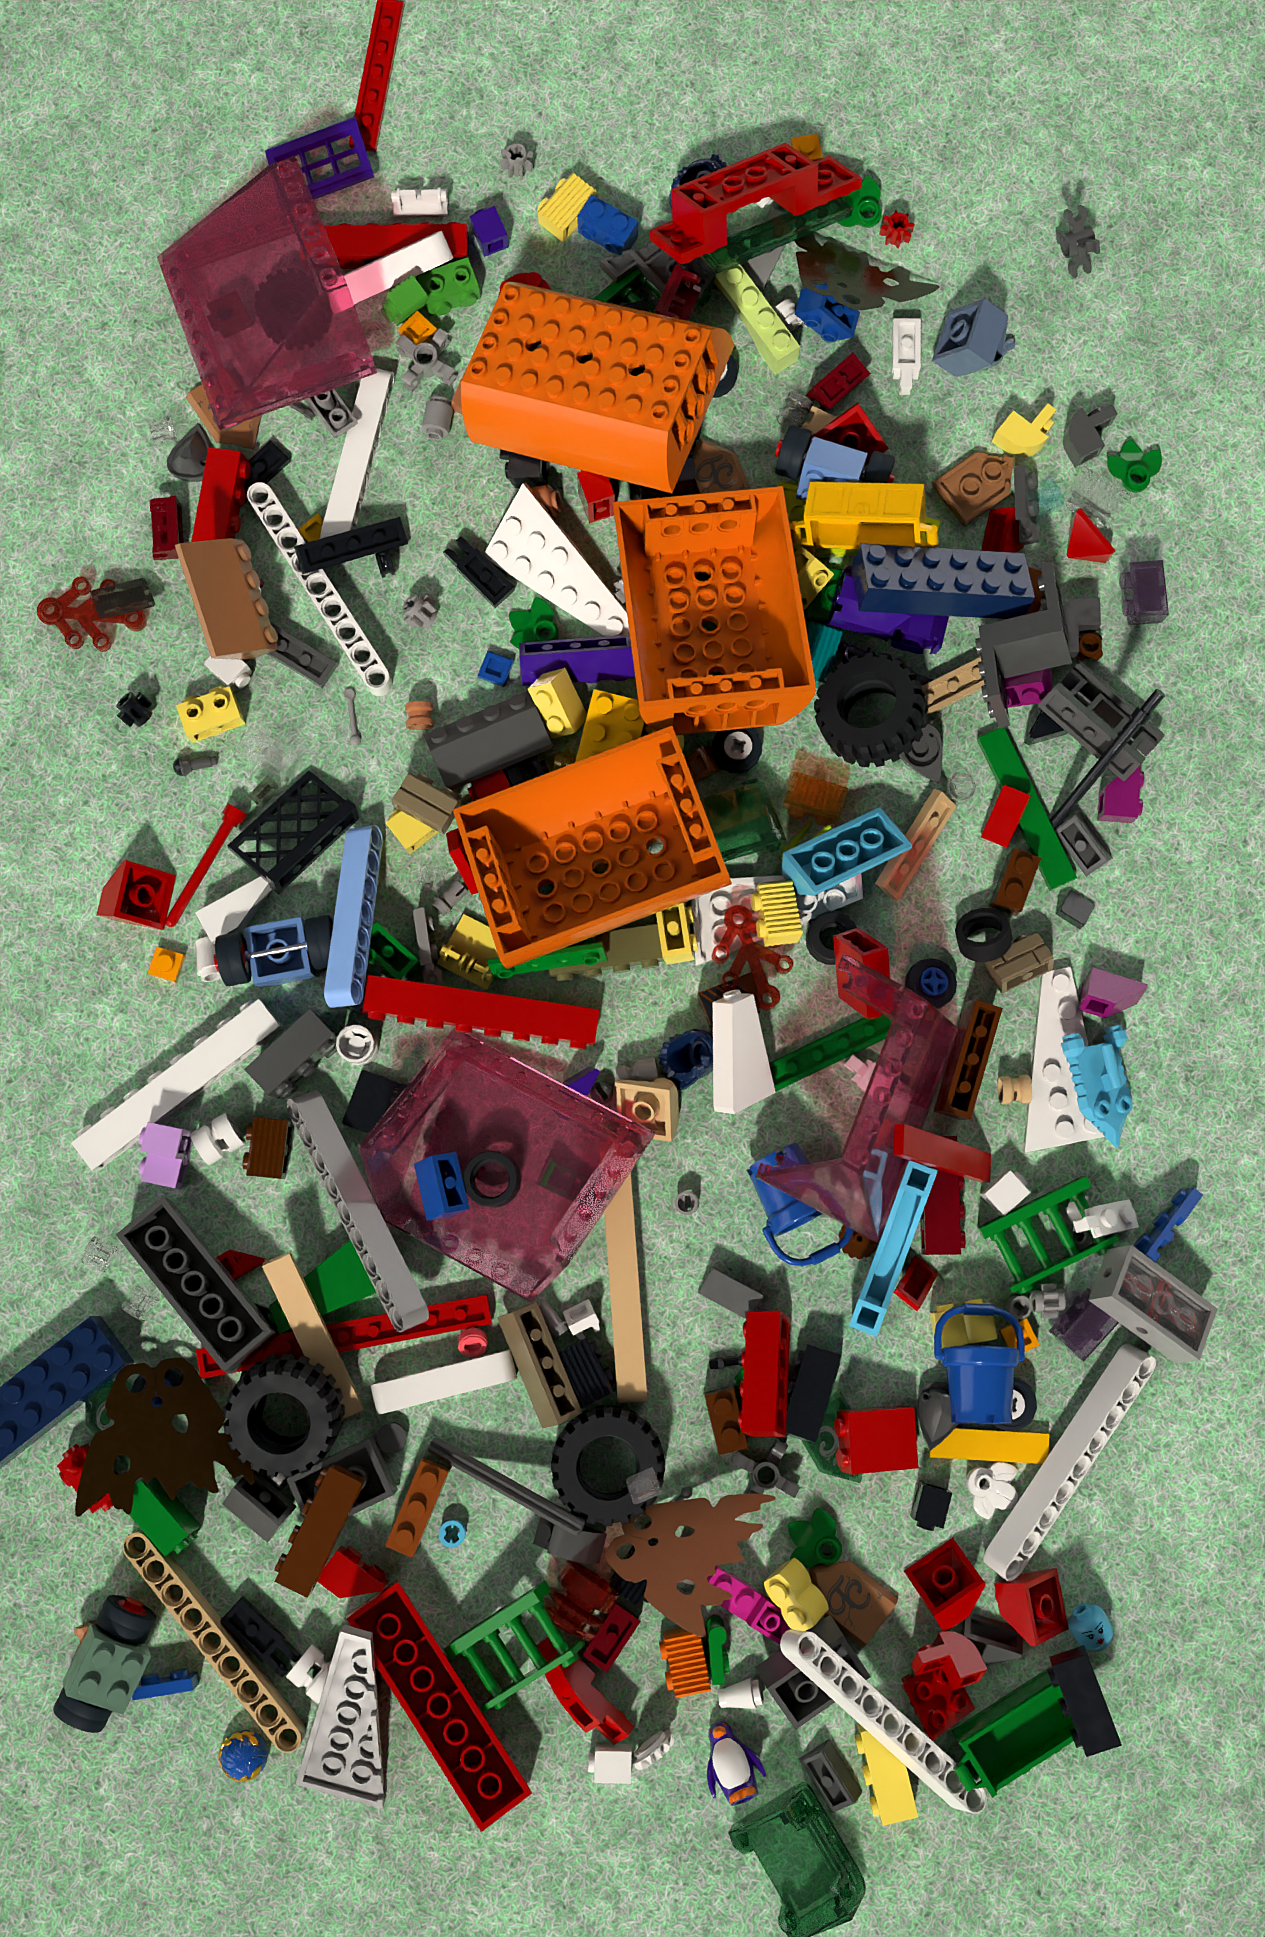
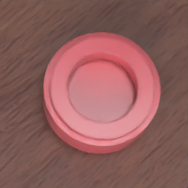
[458,1328,488,1358]

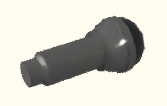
[173,756,217,776]

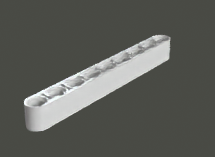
[247,482,392,696]
[983,1343,1156,1581]
[780,1629,987,1814]

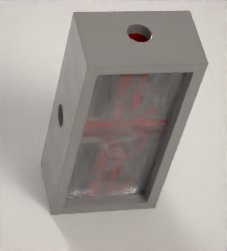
[1088,1245,1217,1363]

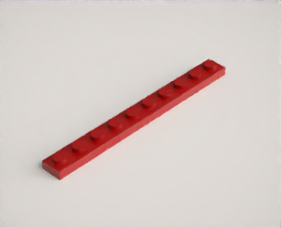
[196,1294,493,1379]

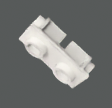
[391,187,448,217]

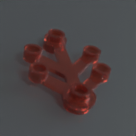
[37,576,147,652]
[711,905,794,1010]

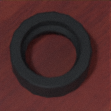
[955,908,1013,962]
[463,1151,522,1208]

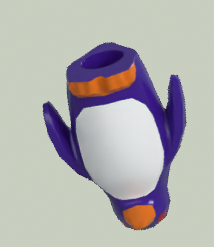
[707,1721,766,1806]

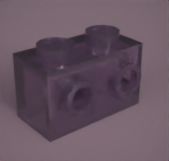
[1119,560,1169,625]
[1049,1288,1119,1362]

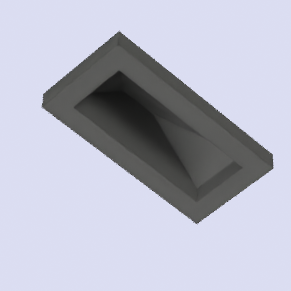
[963,1613,1023,1665]

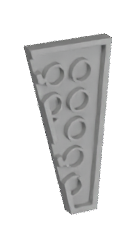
[295,1624,385,1809]

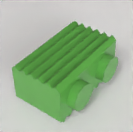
[381,275,429,326]

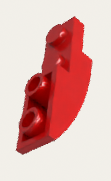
[537,1636,635,1745]

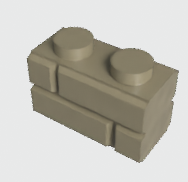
[392,772,461,835]
[985,932,1054,994]

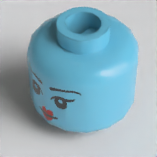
[1068,1603,1114,1652]

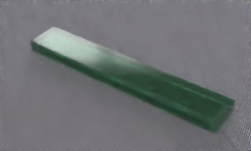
[703,196,853,274]

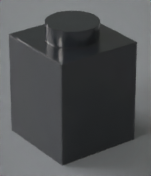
[910,1481,952,1531]

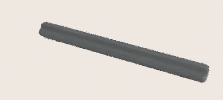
[428,1438,585,1535]

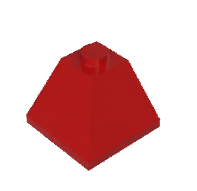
[811,403,889,466]
[96,860,176,930]
[904,1538,986,1631]
[994,1568,1069,1646]

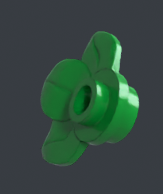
[833,176,882,228]
[1107,439,1162,493]
[509,597,559,649]
[788,1508,842,1568]

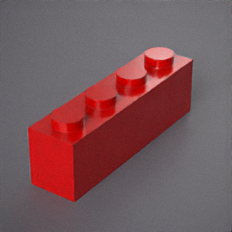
[191,447,251,542]
[738,1311,790,1437]

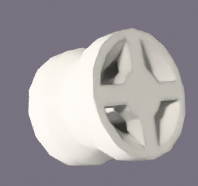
[773,299,803,332]

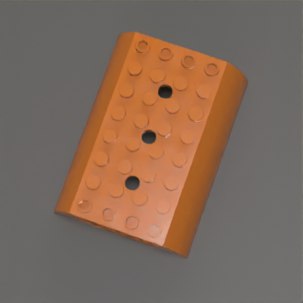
[461,282,734,493]
[613,486,816,735]
[453,726,732,969]

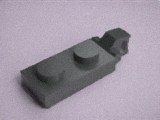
[1014,464,1041,545]

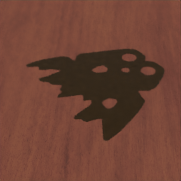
[795,224,940,310]
[75,1358,255,1517]

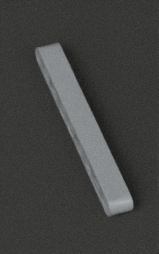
[287,1090,429,1332]

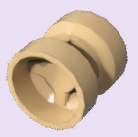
[997,1075,1032,1105]

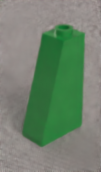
[268,1240,377,1334]

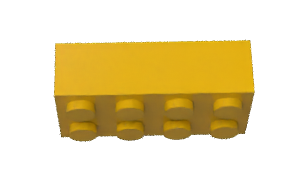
[575,689,646,762]

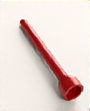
[165,803,247,927]

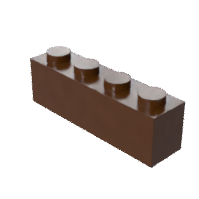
[933,999,1003,1120]
[274,1463,366,1598]

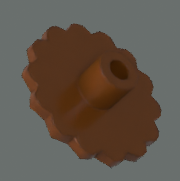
[838,1219,879,1260]

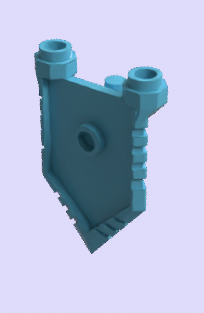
[1061,1025,1133,1147]

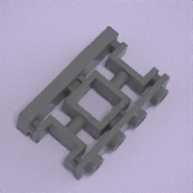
[1038,662,1165,782]

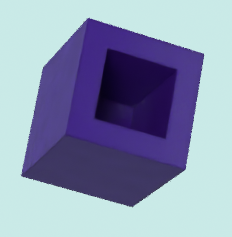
[470,206,509,257]

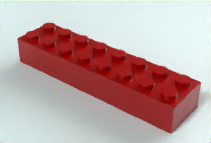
[346,1579,532,1832]

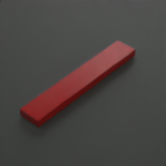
[349,0,405,152]
[893,1124,991,1183]

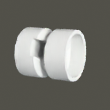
[336,1025,379,1066]
[190,1112,246,1165]
[286,1644,331,1704]

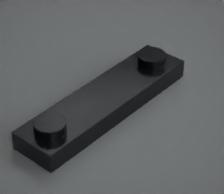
[294,517,408,574]

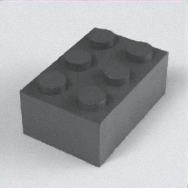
[244,1008,338,1099]
[287,1435,398,1519]
[755,1615,871,1730]

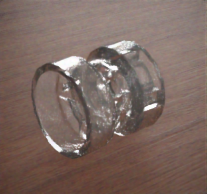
[776,391,813,428]

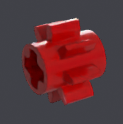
[879,210,915,248]

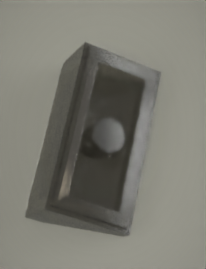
[90,578,155,619]

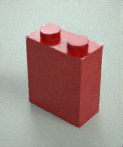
[833,928,893,1019]
[834,1405,919,1475]

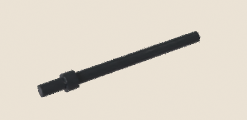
[1049,689,1165,828]

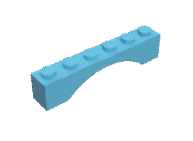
[849,1160,938,1337]

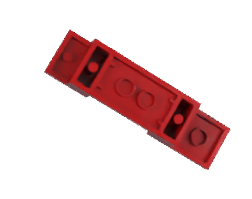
[649,142,862,264]

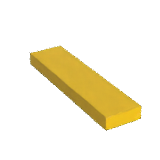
[928,1428,1049,1464]

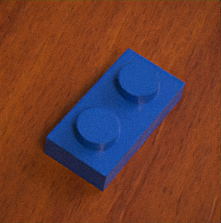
[132,1668,199,1701]

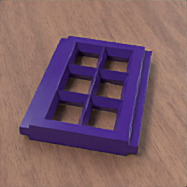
[265,117,374,211]

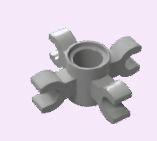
[395,328,457,393]

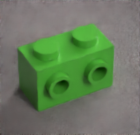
[416,257,481,316]

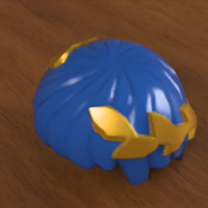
[218,1730,269,1782]

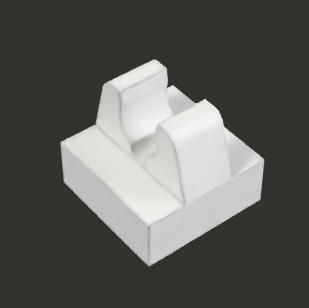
[563,1299,600,1340]

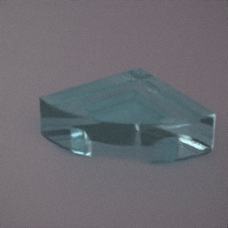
[1036,480,1065,518]

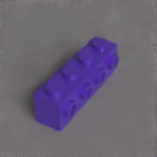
[519,635,635,686]

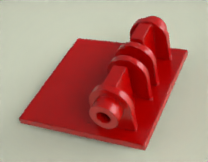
[901,1668,975,1741]

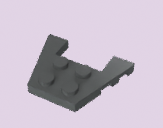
[600,242,716,315]

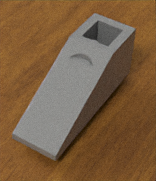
[289,359,358,438]

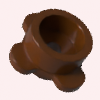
[1076,633,1103,661]

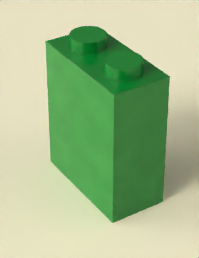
[129,1477,201,1556]

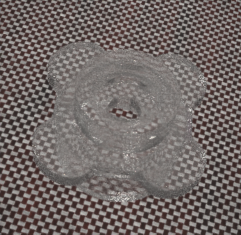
[418,864,448,893]

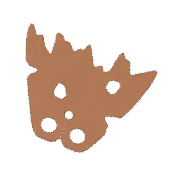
[605,1494,776,1637]

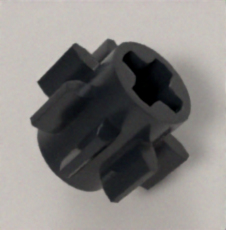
[116,692,153,727]

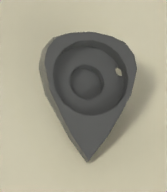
[167,424,209,482]
[899,723,943,784]
[917,1382,959,1451]

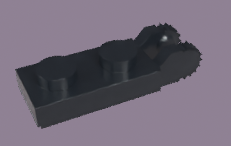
[443,536,515,608]
[220,1596,301,1677]

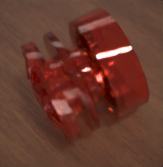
[543,1560,620,1641]

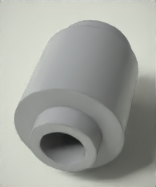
[421,396,453,441]

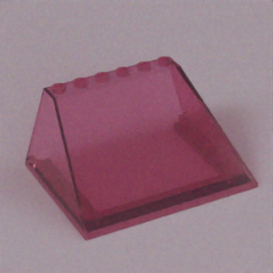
[157,156,377,430]
[755,955,958,1243]
[359,1027,655,1302]

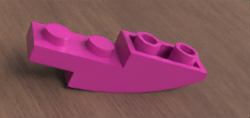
[707,1565,809,1644]

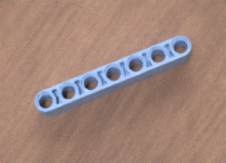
[324,825,383,1008]

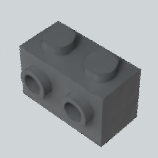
[222,1470,297,1543]

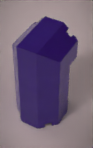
[828,565,949,654]

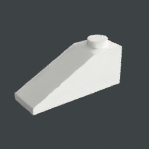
[195,877,272,944]

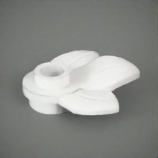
[966,1462,1018,1519]

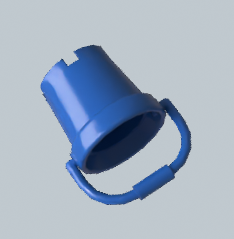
[746,1143,854,1266]
[934,1303,1025,1424]

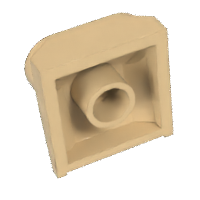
[615,1078,679,1142]

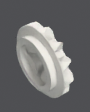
[632,1730,675,1770]

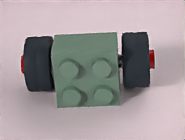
[53,1595,157,1733]

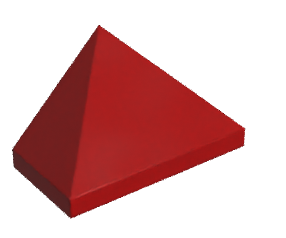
[981,507,1024,553]
[1067,508,1116,563]
[893,1255,939,1311]

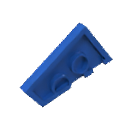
[1134,1187,1203,1262]

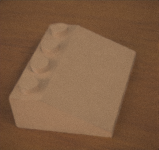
[175,538,278,660]

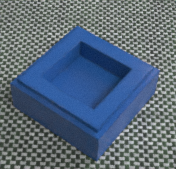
[477,651,514,687]

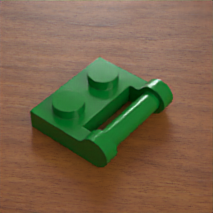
[706,1615,730,1685]

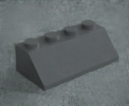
[423,691,553,790]

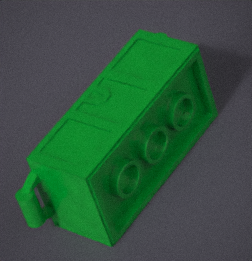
[951,1666,1075,1798]

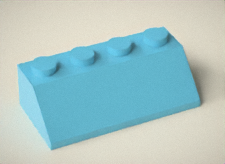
[782,807,912,896]

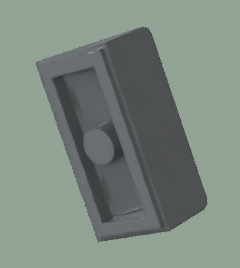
[1054,813,1113,877]
[698,1267,764,1319]
[799,1739,862,1813]

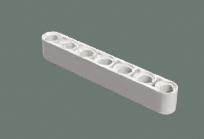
[320,366,394,539]

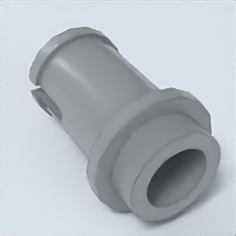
[432,880,468,916]
[539,1300,569,1340]

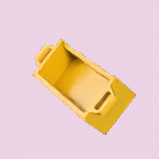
[789,482,938,553]

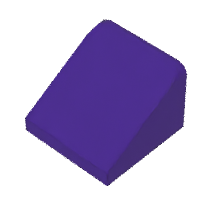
[561,1067,600,1096]

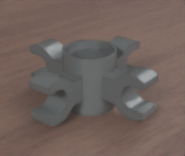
[1056,205,1100,278]
[731,1438,801,1498]

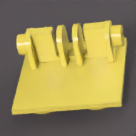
[436,914,499,990]

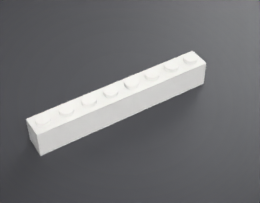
[71,999,284,1171]

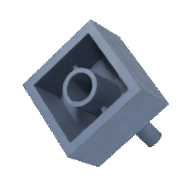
[932,298,1015,377]

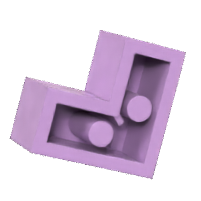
[139,1122,193,1189]

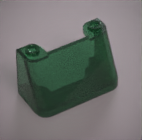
[700,778,787,862]
[728,1782,866,1937]

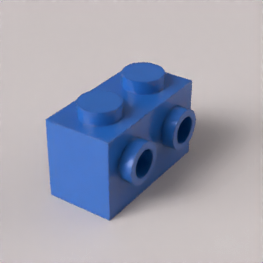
[577,194,638,256]
[795,284,860,343]
[414,1152,470,1221]

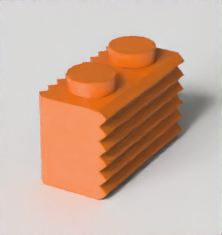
[659,1627,711,1698]

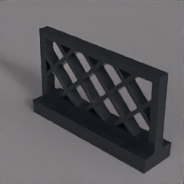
[227,770,359,895]

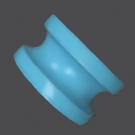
[438,1518,466,1548]

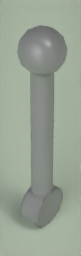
[344,689,361,746]

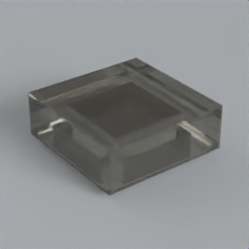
[248,775,279,808]

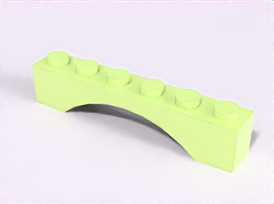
[701,246,800,375]

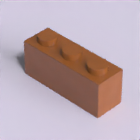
[385,1456,451,1558]

